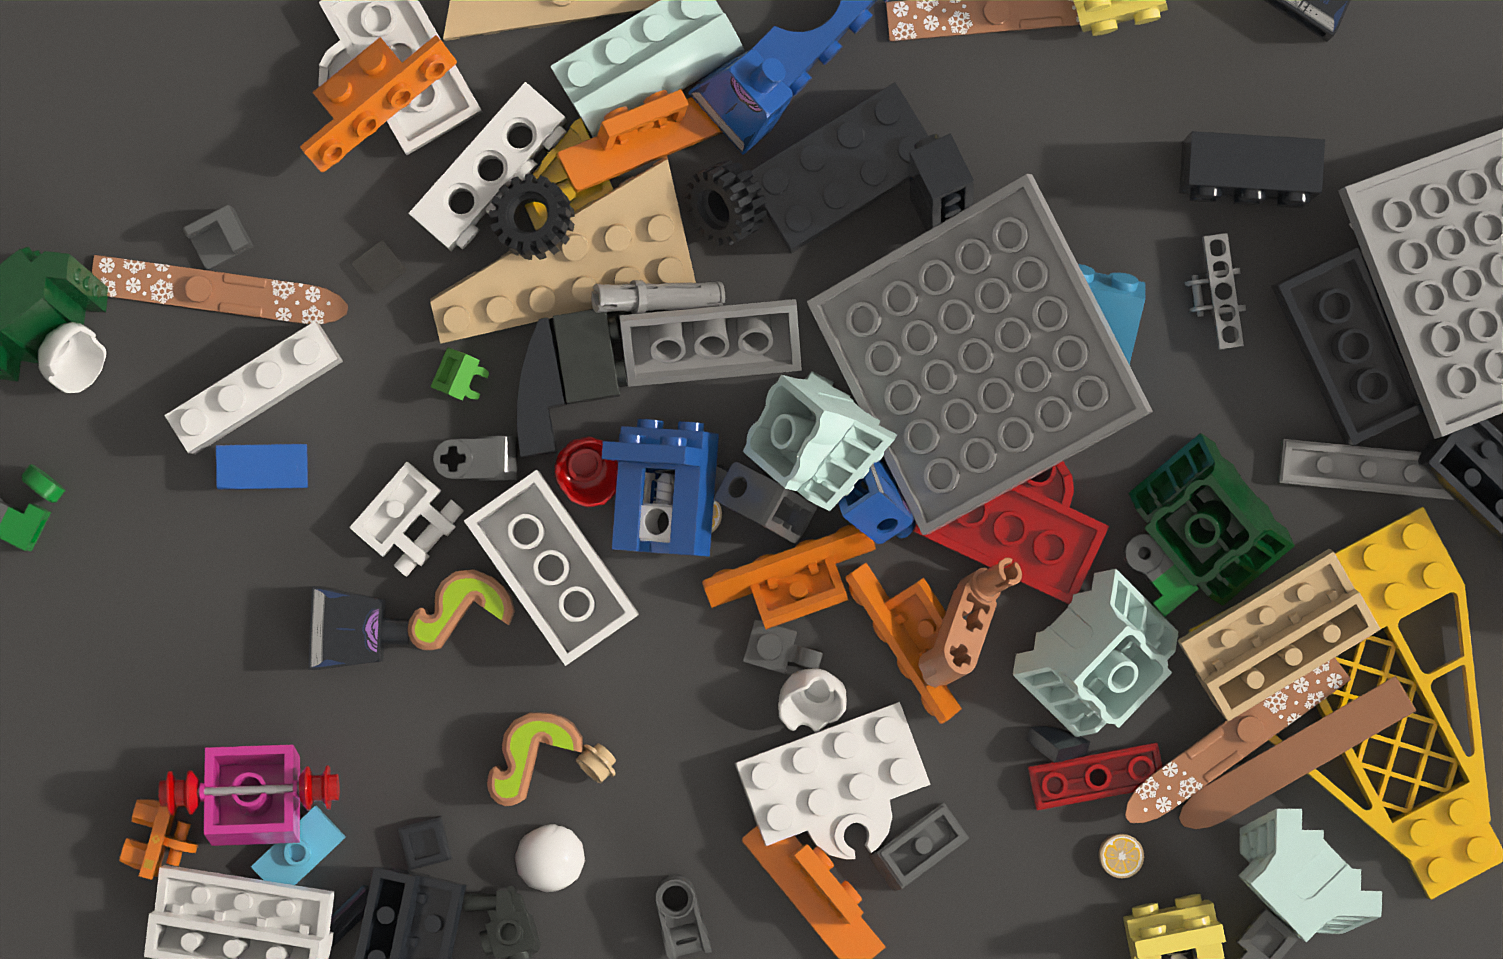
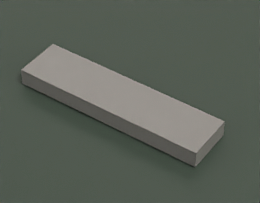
[1278,439,1454,500]

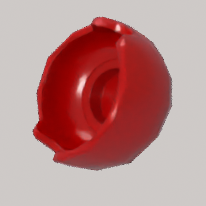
[555,436,618,507]

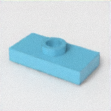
[251,805,346,885]

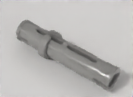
[591,280,725,314]

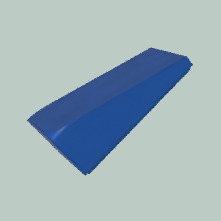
[216,444,308,490]

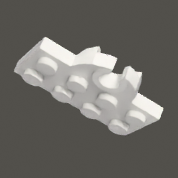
[318,0,482,155]
[734,702,930,859]

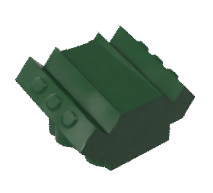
[0,247,108,382]
[1128,433,1295,606]

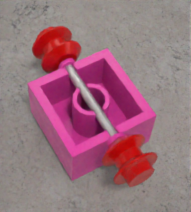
[159,745,340,846]

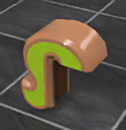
[408,570,515,650]
[487,712,583,806]

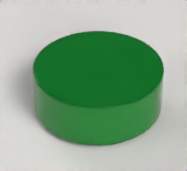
[21,464,66,503]

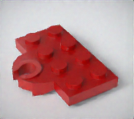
[913,461,1109,605]

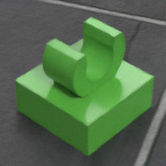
[430,347,489,401]

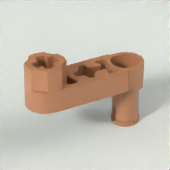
[918,558,1022,688]

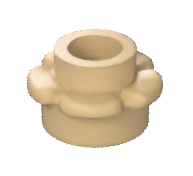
[576,743,616,784]

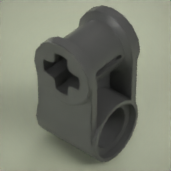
[433,436,518,481]
[656,874,712,959]

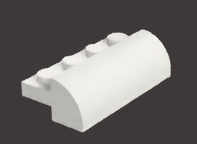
[144,865,334,959]

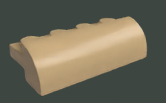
[1177,549,1381,721]

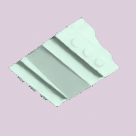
[743,371,897,511]
[1013,569,1178,737]
[1238,809,1382,942]

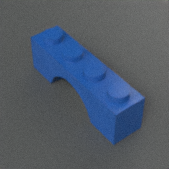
[752,0,889,96]

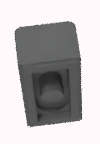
[869,803,969,891]

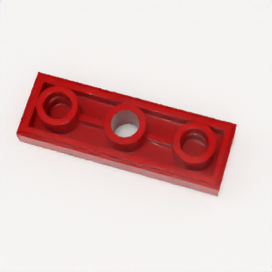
[1028,742,1162,810]

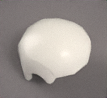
[38,322,106,393]
[778,668,847,732]
[514,824,585,892]

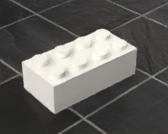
[464,470,639,666]

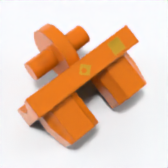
[119,798,198,880]

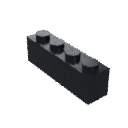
[909,133,974,232]

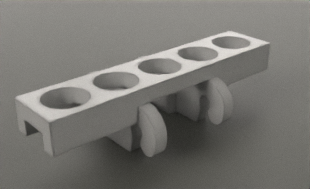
[1185,233,1246,350]

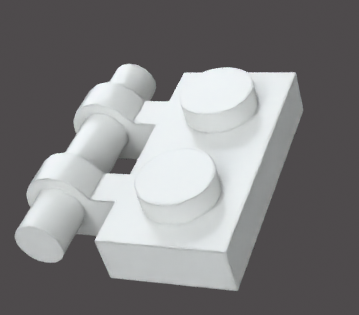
[350,462,464,577]

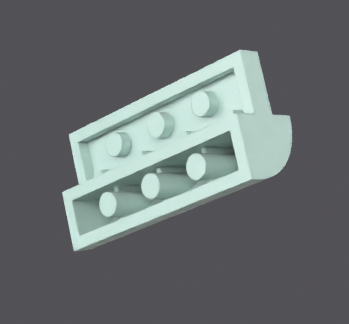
[550,0,745,138]

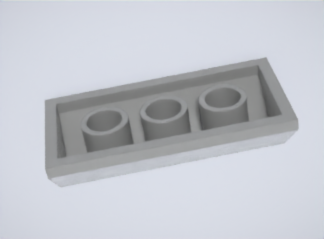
[620,299,802,387]

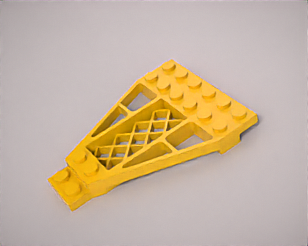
[1189,507,1503,900]

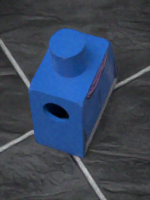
[688,49,793,155]
[838,460,915,544]

